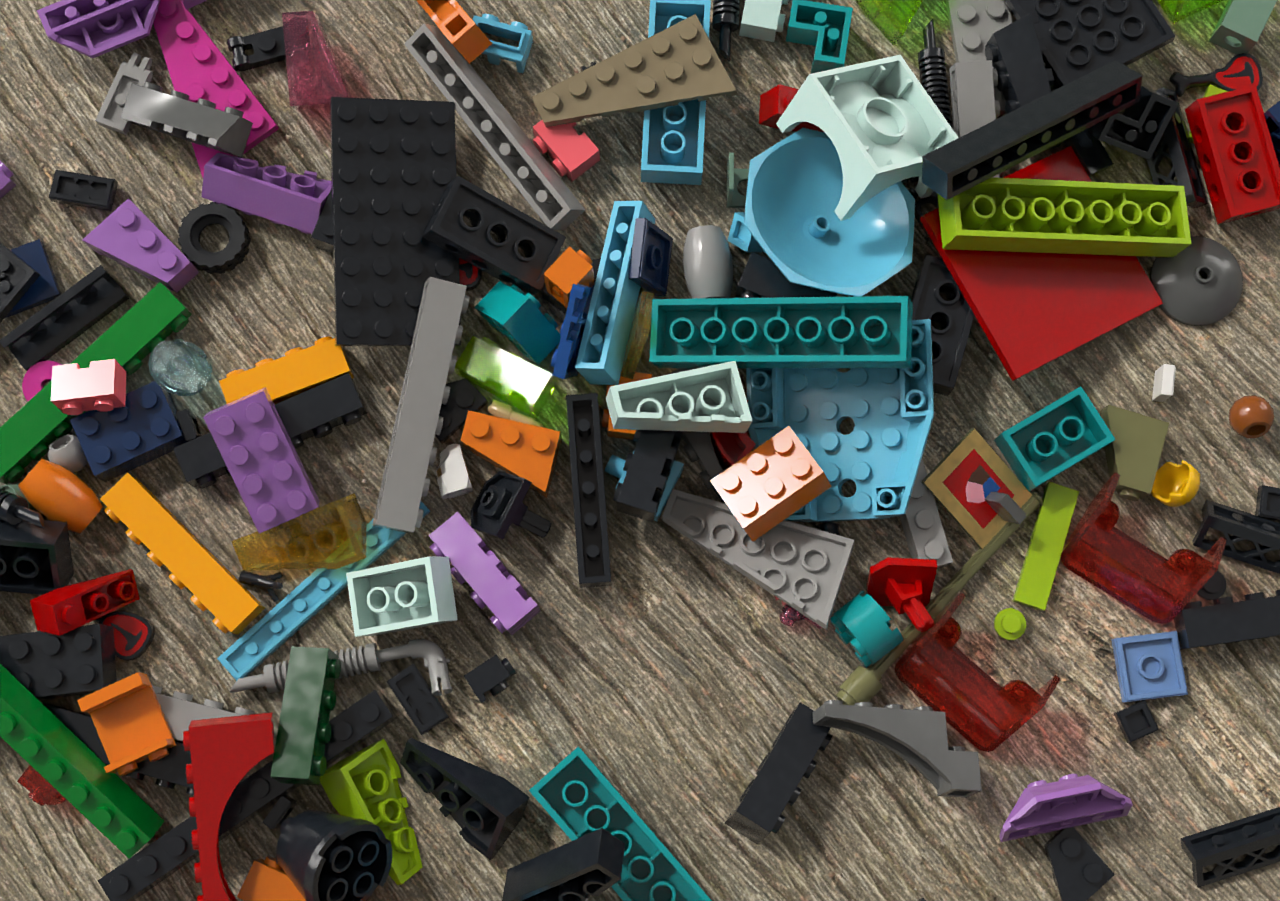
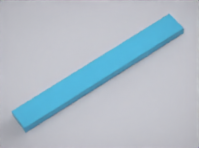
[217,501,430,681]

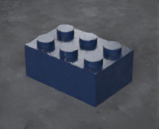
[70,380,186,482]

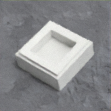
[1152,364,1176,402]

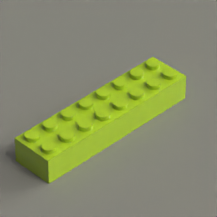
[937,177,1192,257]

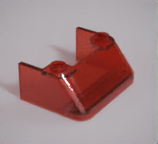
[1061,472,1227,624]
[895,592,1061,752]

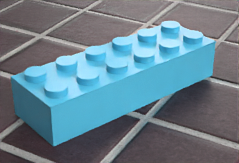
[641,0,711,185]

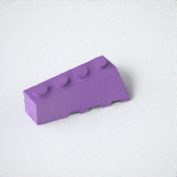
[201,153,332,234]

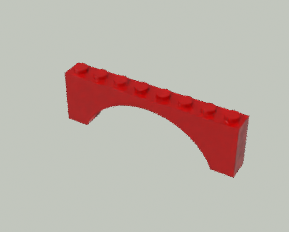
[183,712,275,901]

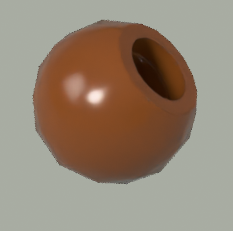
[1229,395,1274,438]

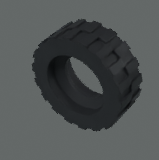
[178,202,251,274]

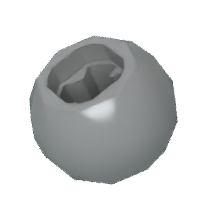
[47,434,88,473]

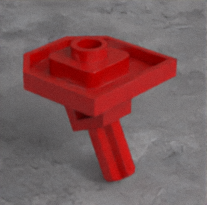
[866,557,937,632]

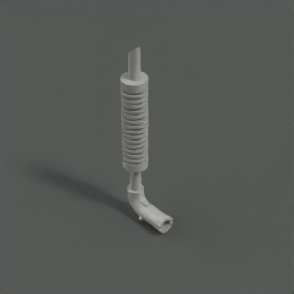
[230,639,452,696]

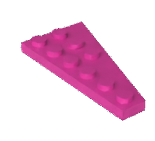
[153,0,279,178]

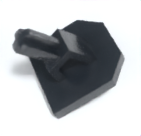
[470,471,552,540]

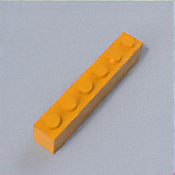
[100,472,265,635]

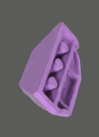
[37,0,161,58]
[999,774,1133,842]

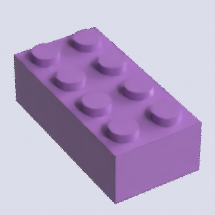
[203,387,320,534]

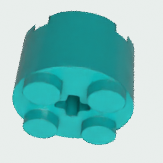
[830,590,904,668]

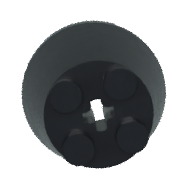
[276,810,392,901]

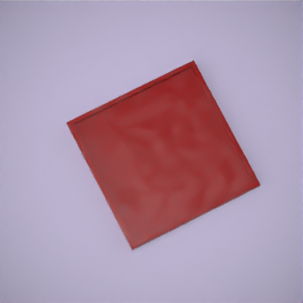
[920,146,1163,381]

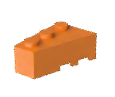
[461,410,562,498]

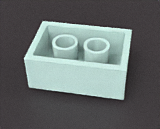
[346,556,458,637]

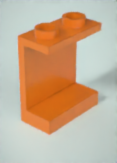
[77,672,176,776]

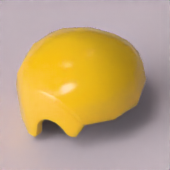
[1151,460,1200,507]

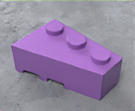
[82,198,199,293]

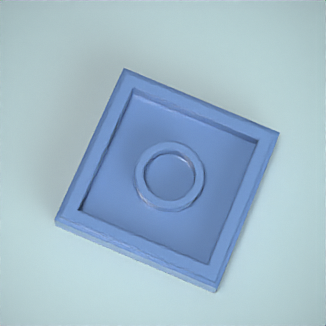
[1111,631,1188,703]

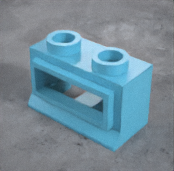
[473,14,533,73]

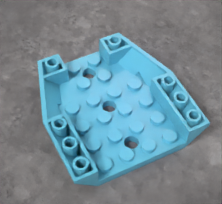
[746,319,934,522]

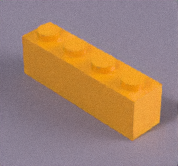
[219,336,355,405]

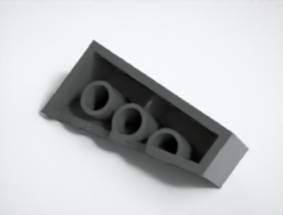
[121,82,253,158]

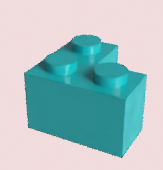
[786,0,853,74]
[474,281,561,365]

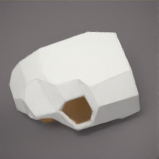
[436,443,473,499]

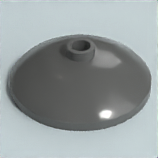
[1150,236,1243,326]

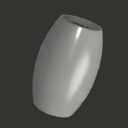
[683,225,733,298]

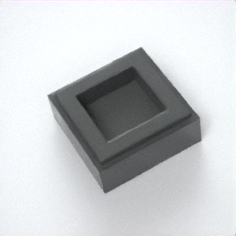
[984,492,1026,524]

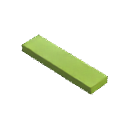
[1012,481,1079,611]

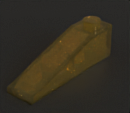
[231,493,366,571]

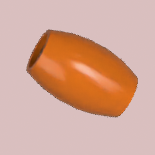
[18,459,104,534]

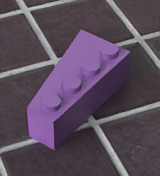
[428,511,541,635]

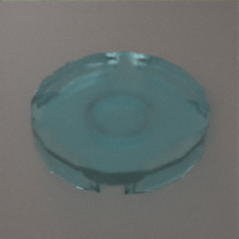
[148,339,212,396]

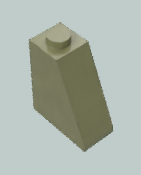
[1100,405,1170,501]

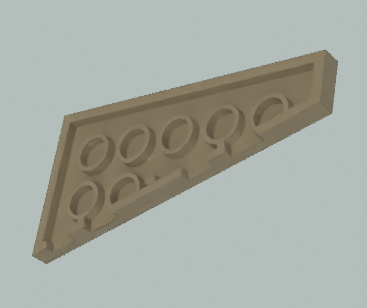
[531,14,737,127]

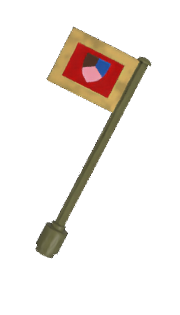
[835,428,1043,706]

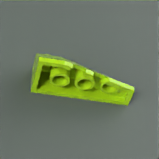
[320,739,423,885]

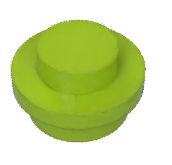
[994,608,1026,640]

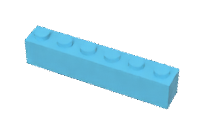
[575,201,656,385]

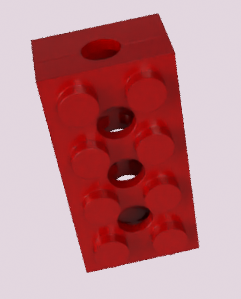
[1185,85,1280,225]

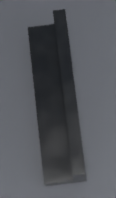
[1147,87,1208,208]
[0,265,129,371]
[1193,499,1280,574]
[1181,807,1280,888]

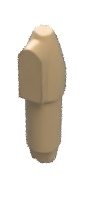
[488,400,544,428]

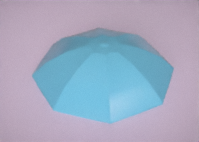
[744,128,915,297]

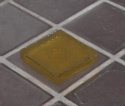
[621,291,654,379]

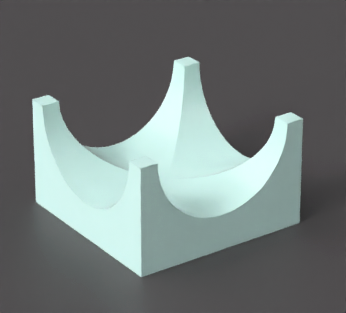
[776,55,959,221]

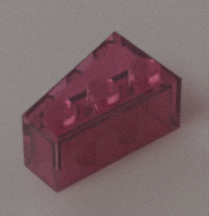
[282,11,353,109]

